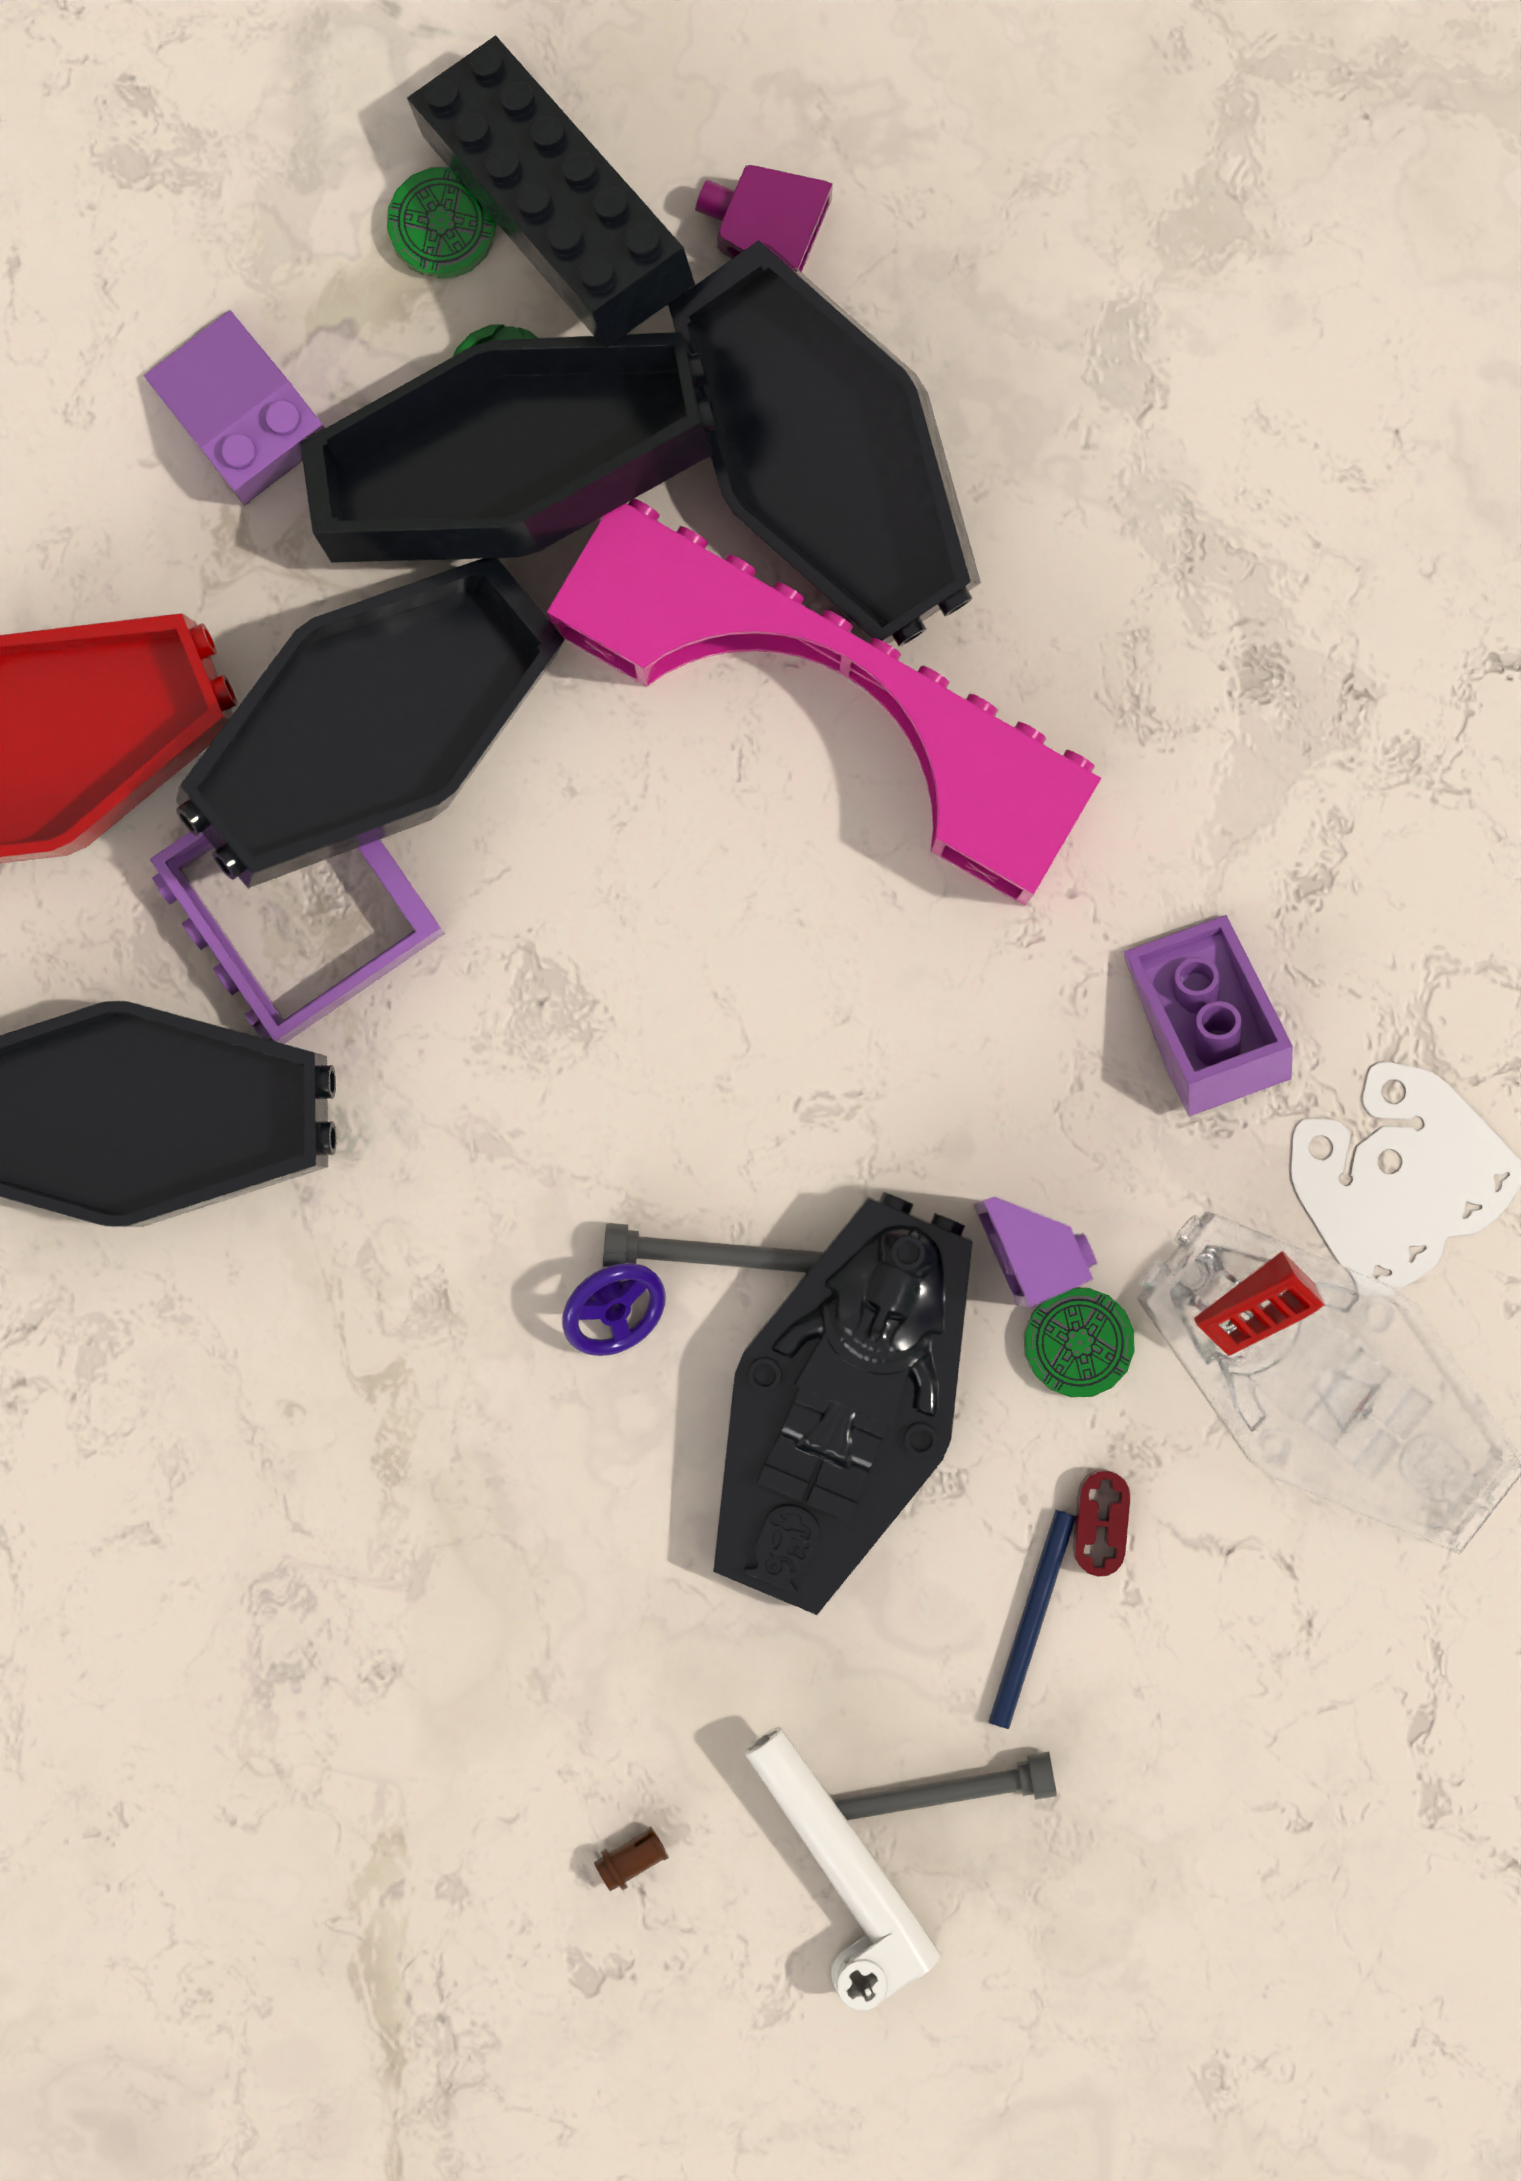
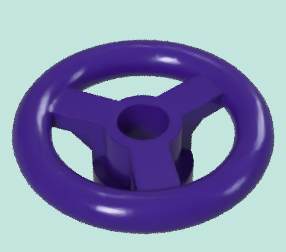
[562,1263,666,1356]

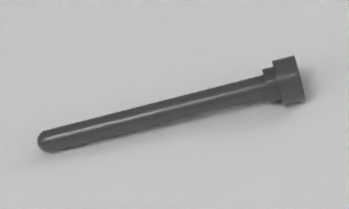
[603,1223,823,1273]
[833,1751,1057,1820]

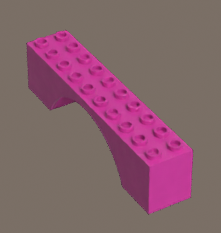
[547,498,1101,906]

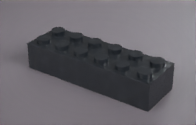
[407,35,695,349]

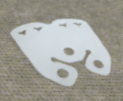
[1291,1062,1521,1296]

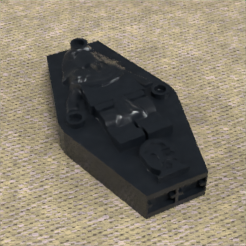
[668,240,981,647]
[300,332,718,563]
[176,558,565,888]
[0,1001,337,1227]
[713,1191,973,1615]

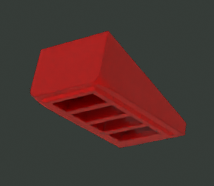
[1193,1251,1325,1356]

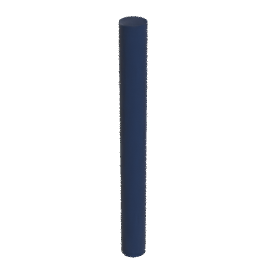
[988,1509,1076,1729]

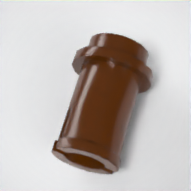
[594,1826,669,1892]

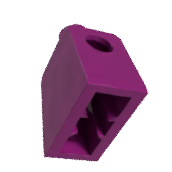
[695,165,833,273]

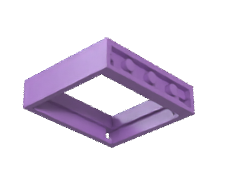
[150,832,445,1044]

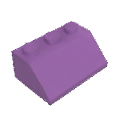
[973,1196,1097,1307]

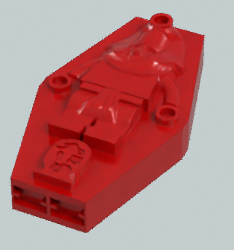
[0,613,237,864]

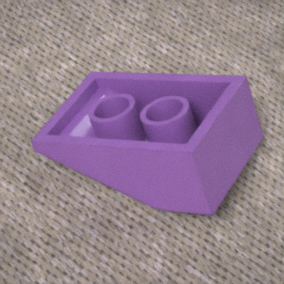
[143,310,325,506]
[1124,915,1293,1117]

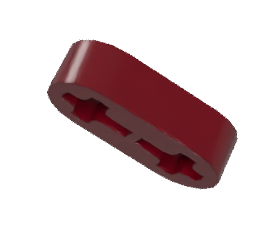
[1073,1469,1130,1577]

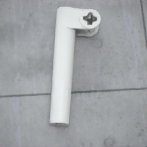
[744,1727,941,2011]

